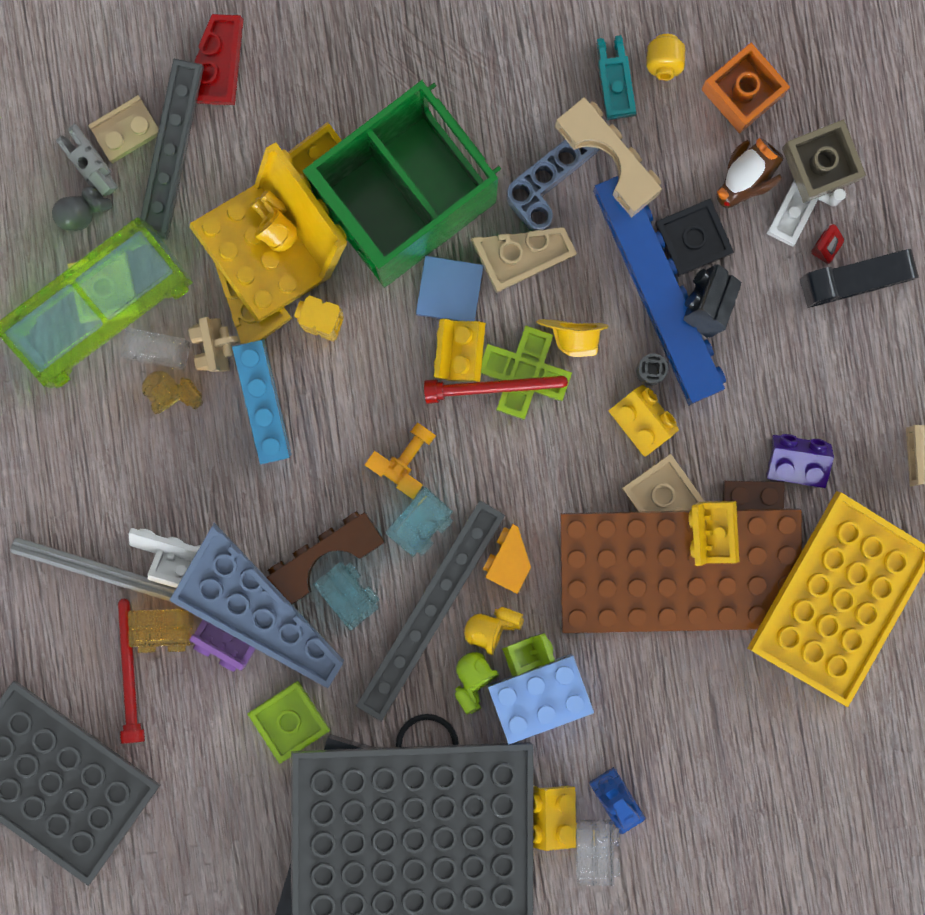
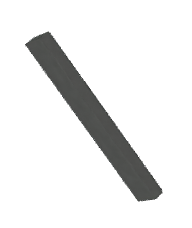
[137,58,204,240]

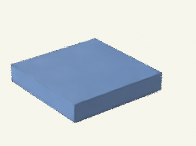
[416,256,484,321]

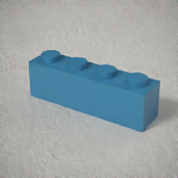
[232,339,292,464]

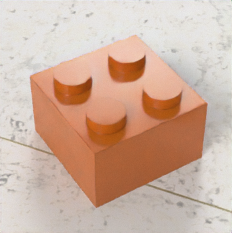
[701,42,790,134]

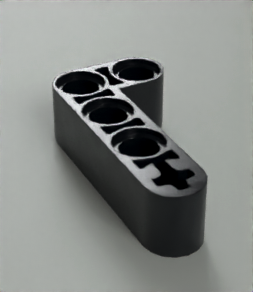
[800,249,919,308]

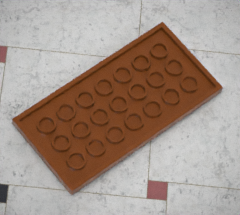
[560,508,802,633]

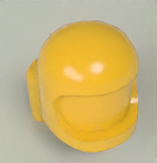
[251,189,297,252]
[464,607,524,655]

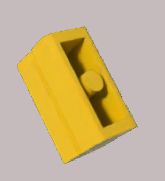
[294,295,344,342]

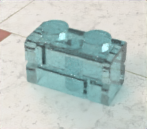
[313,561,380,631]

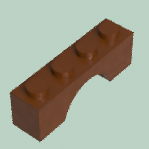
[266,511,386,604]

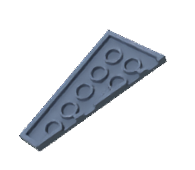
[169,522,344,688]

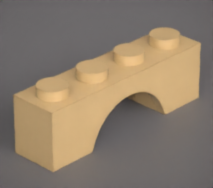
[555,97,662,218]

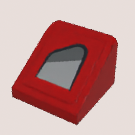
[811,224,844,264]

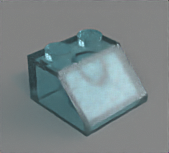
[385,487,454,557]

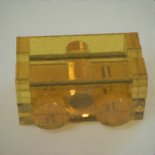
[128,609,194,653]

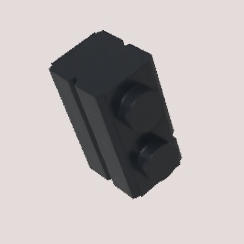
[683,264,742,338]

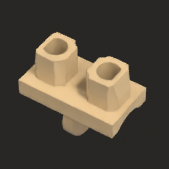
[188,317,239,372]

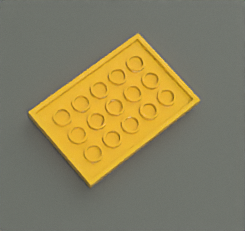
[747,491,925,707]

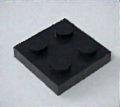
[655,198,734,277]

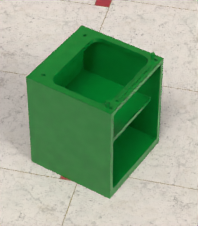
[302,80,501,288]

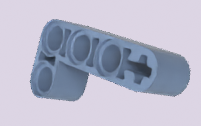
[507,140,600,231]

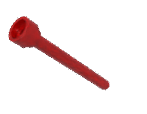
[424,376,568,404]
[118,598,145,744]

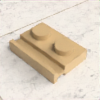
[88,95,159,164]

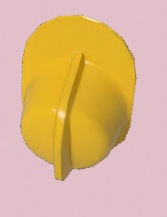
[536,319,609,357]

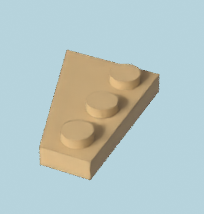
[471,227,577,293]

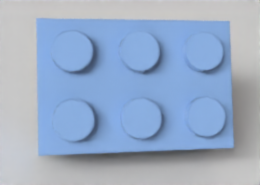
[487,654,594,745]

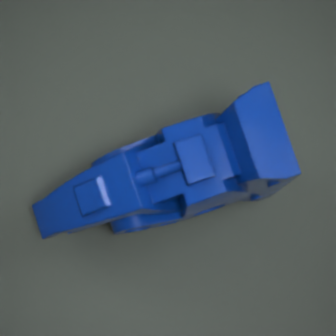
[589,767,646,834]

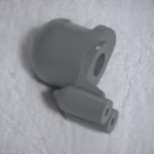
[52,187,112,231]

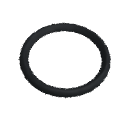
[396,714,459,747]

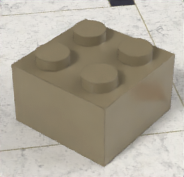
[782,119,866,203]

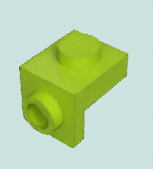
[502,633,555,676]

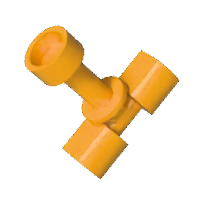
[365,422,436,499]

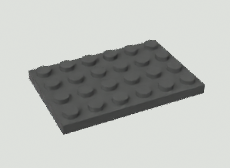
[0,681,161,886]

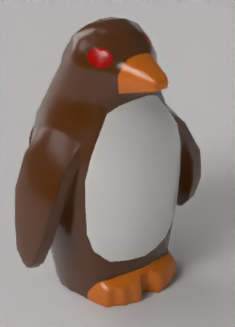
[716,138,784,208]

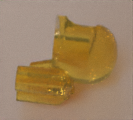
[142,371,203,414]

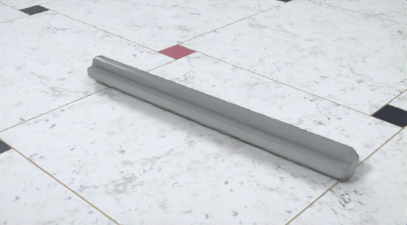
[11,538,176,602]

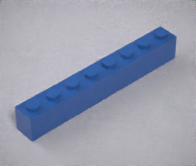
[593,176,726,406]

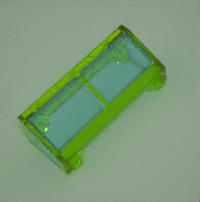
[0,217,193,388]

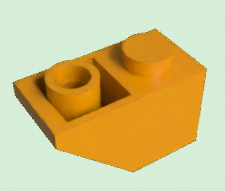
[483,524,531,594]

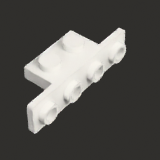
[128,528,201,588]

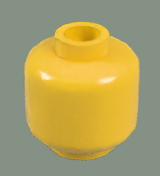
[646,33,686,81]

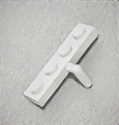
[766,127,846,247]

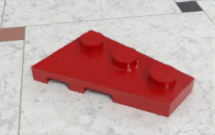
[194,14,244,105]

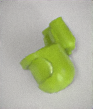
[455,652,499,715]

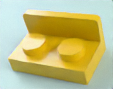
[434,319,486,382]

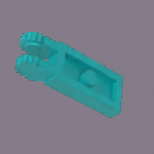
[596,35,636,120]

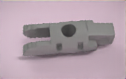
[56,123,118,196]

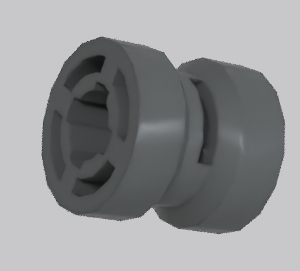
[636,353,668,386]

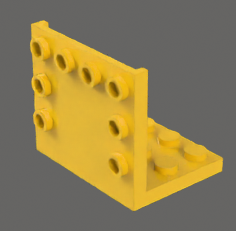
[190,142,347,323]

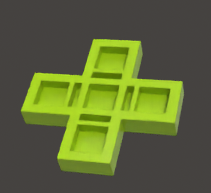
[481,326,572,420]

